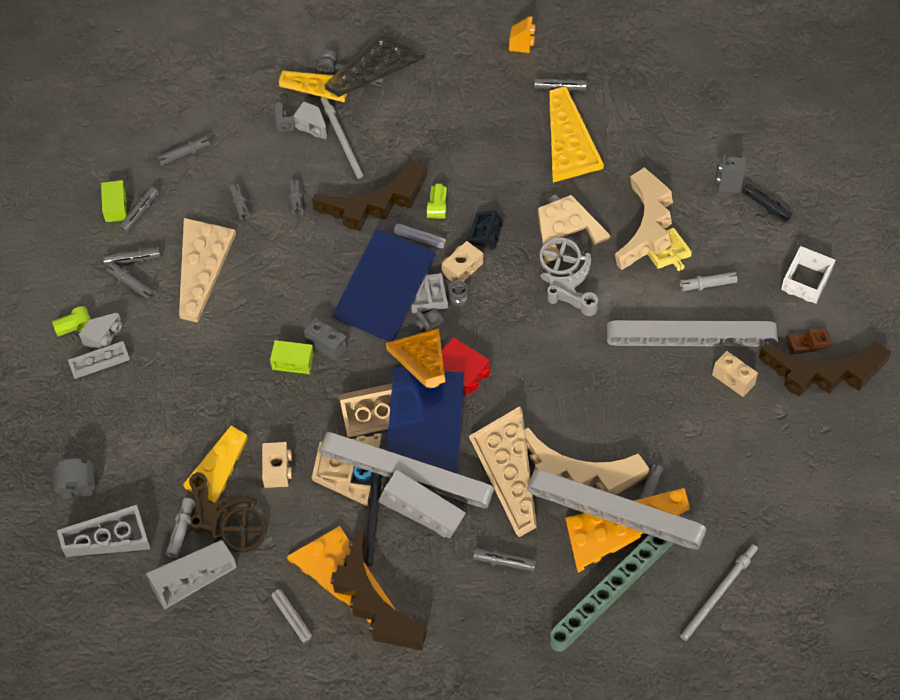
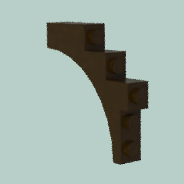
[312,160,427,231]
[759,341,891,397]
[330,530,427,651]

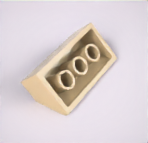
[338,379,424,438]

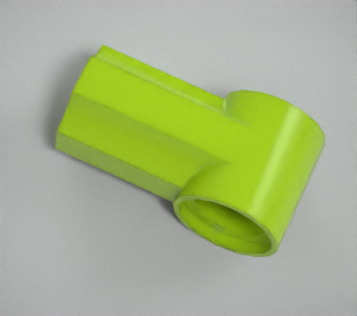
[427,184,447,219]
[52,306,91,337]

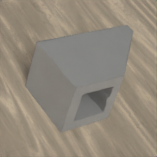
[293,102,327,139]
[79,313,122,350]

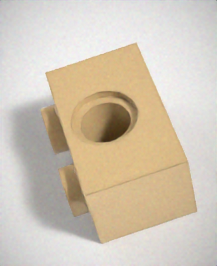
[441,241,483,282]
[712,351,758,397]
[262,442,292,488]

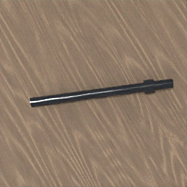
[365,472,383,566]

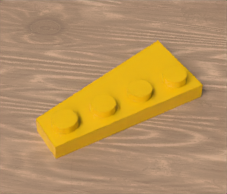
[279,71,350,102]
[183,425,248,503]

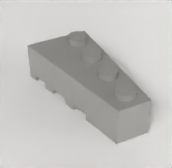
[379,470,466,538]
[57,505,151,557]
[146,540,237,610]

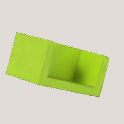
[101,180,127,222]
[270,340,314,374]

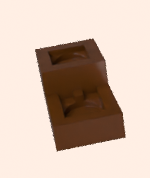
[786,328,832,355]

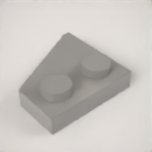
[411,273,448,313]

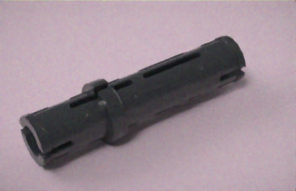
[742,183,793,223]

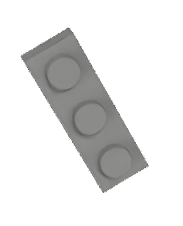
[68,341,130,379]

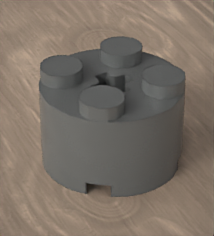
[53,459,95,499]

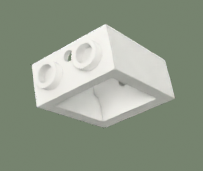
[781,246,835,304]

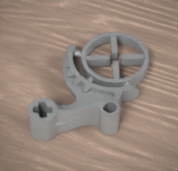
[540,238,598,316]

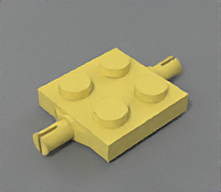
[648,228,691,271]

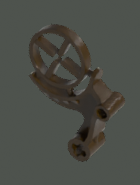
[189,472,267,553]

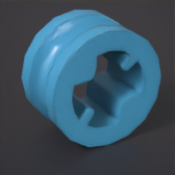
[353,466,371,483]

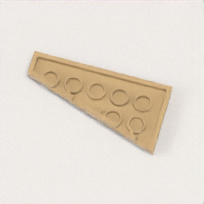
[179,218,236,323]
[469,406,537,537]

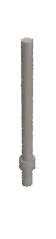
[320,97,363,179]
[680,544,758,641]

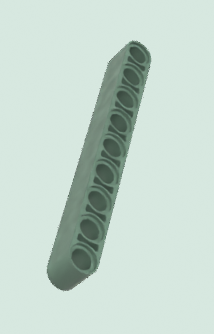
[550,535,674,652]

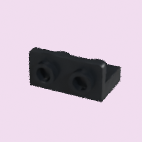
[468,210,503,250]

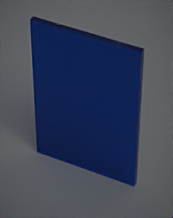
[332,229,437,342]
[387,367,464,474]

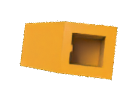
[509,17,535,53]

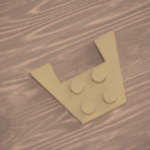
[538,195,610,264]
[312,433,382,506]

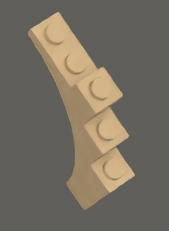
[615,167,673,270]
[525,428,649,495]

